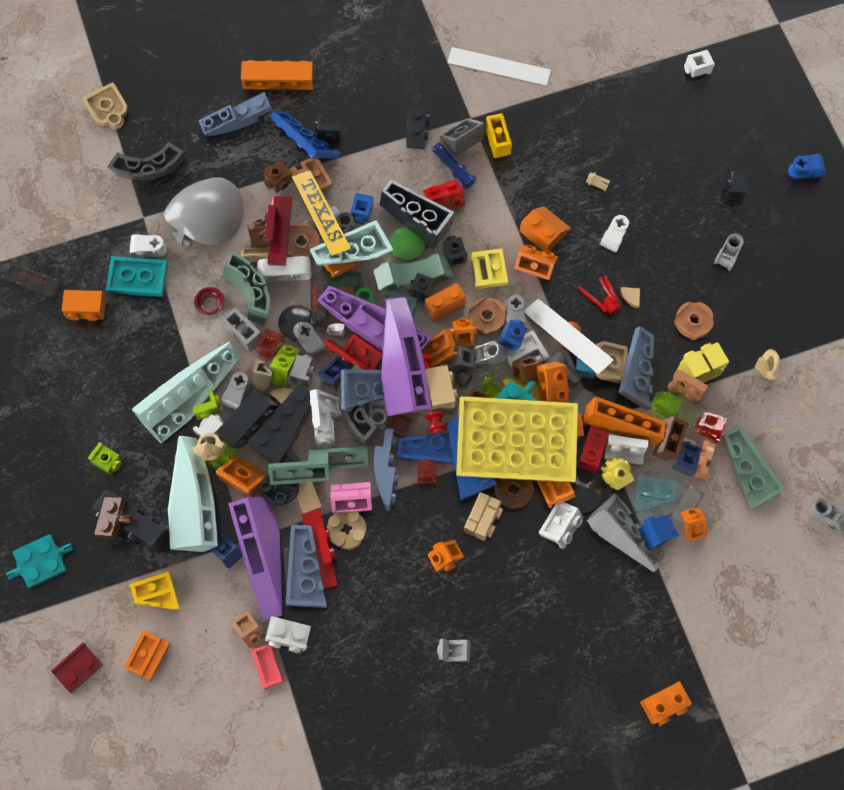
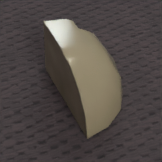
[249,359,271,393]

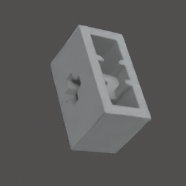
[221,307,263,353]

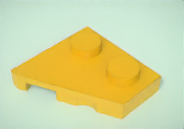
[130,571,180,610]

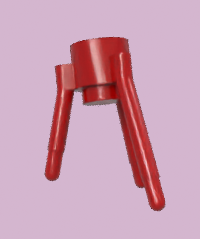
[578,275,622,314]

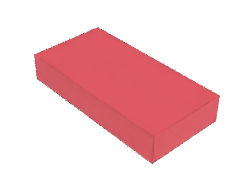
[251,643,284,690]

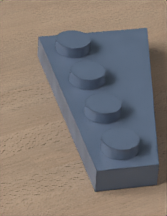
[619,327,654,410]
[341,369,384,409]
[286,525,327,608]

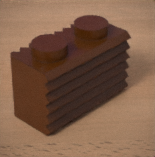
[652,416,689,461]

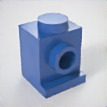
[351,193,374,224]
[498,319,528,351]

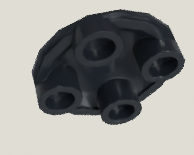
[278,305,315,341]
[260,474,300,506]
[565,475,602,513]

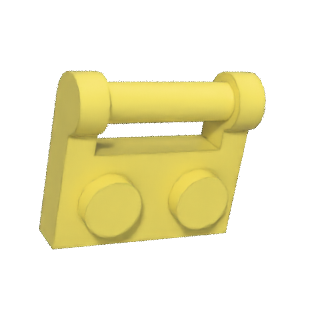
[469,249,508,290]

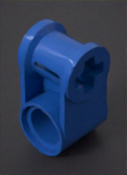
[788,154,826,179]

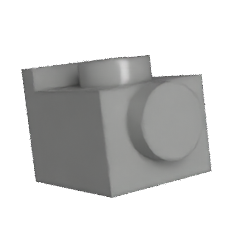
[290,355,315,387]

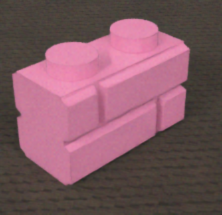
[331,482,372,513]

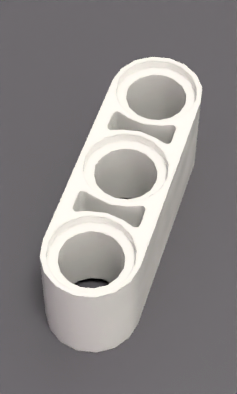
[257,256,312,283]

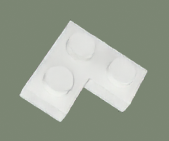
[310,389,341,432]

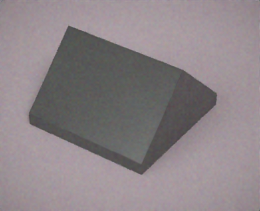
[439,118,485,157]

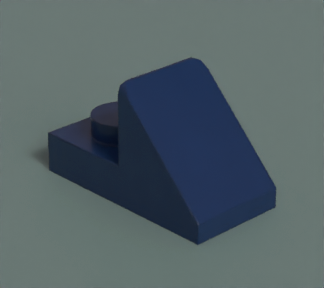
[317,356,352,390]
[672,441,701,476]
[210,534,243,569]

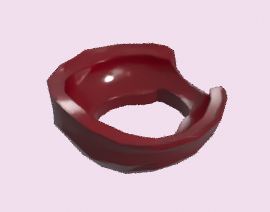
[194,287,225,315]

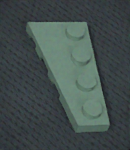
[722,425,785,511]

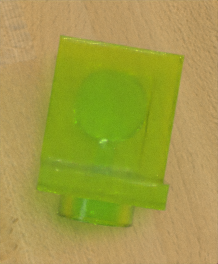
[481,372,504,398]

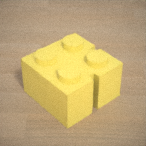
[677,342,729,386]

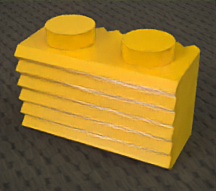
[485,114,512,158]

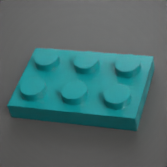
[106,256,168,297]

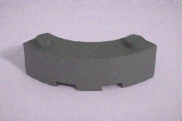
[107,142,186,180]
[344,364,378,446]

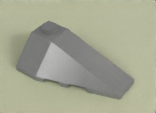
[587,493,661,572]

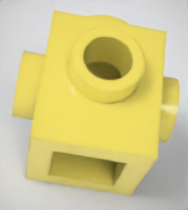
[601,457,634,490]

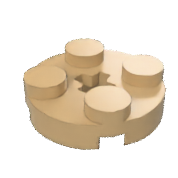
[327,511,367,550]

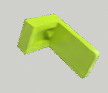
[269,345,300,388]

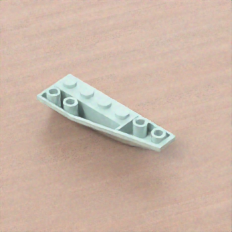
[132,342,240,443]
[168,436,218,552]

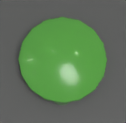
[389,227,425,262]

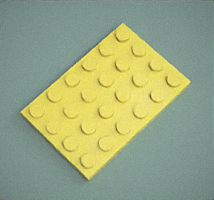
[456,396,578,482]

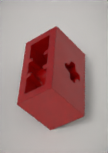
[577,426,609,473]

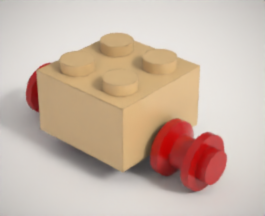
[422,353,458,434]

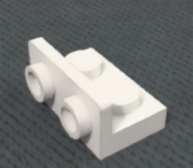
[604,435,648,465]
[539,502,583,549]
[265,616,311,653]

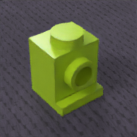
[88,442,123,475]

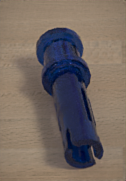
[432,143,476,189]

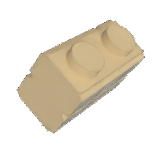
[463,493,503,541]

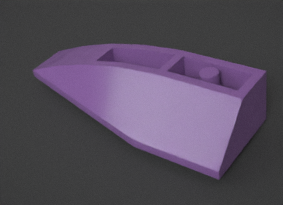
[317,286,431,353]
[381,297,432,416]
[228,497,283,622]

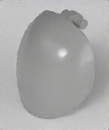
[164,177,244,248]

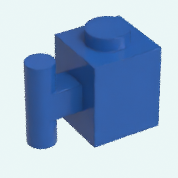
[638,515,680,550]

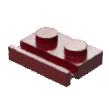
[51,642,103,694]

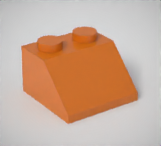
[520,206,571,251]

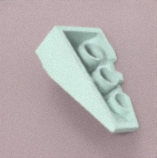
[310,220,393,266]

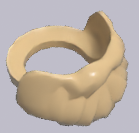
[755,349,780,380]
[192,433,225,461]

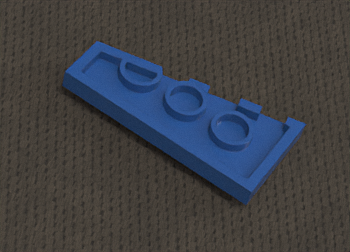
[270,111,340,159]
[447,417,497,501]
[397,433,454,465]

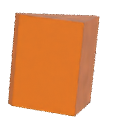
[216,455,267,497]

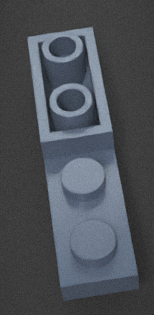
[198,93,273,136]
[374,428,399,510]

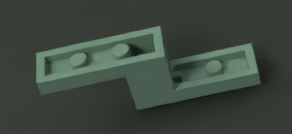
[268,446,369,485]

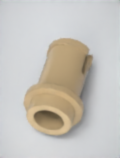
[586,172,610,191]

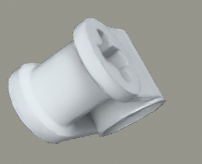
[600,215,629,252]
[129,235,167,258]

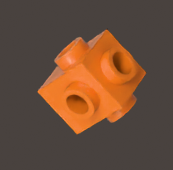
[450,318,477,347]
[427,539,464,572]

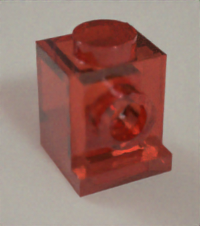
[256,328,285,361]
[695,411,727,444]
[417,459,437,483]

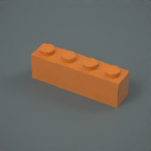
[241,60,314,90]
[583,397,666,447]

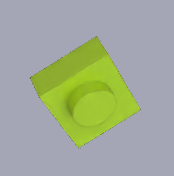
[193,390,221,420]

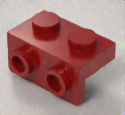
[423,180,466,210]

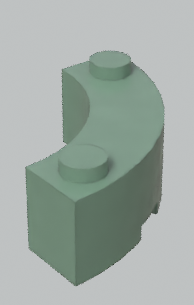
[222,251,270,325]
[373,254,454,292]

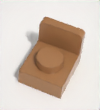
[231,610,266,648]

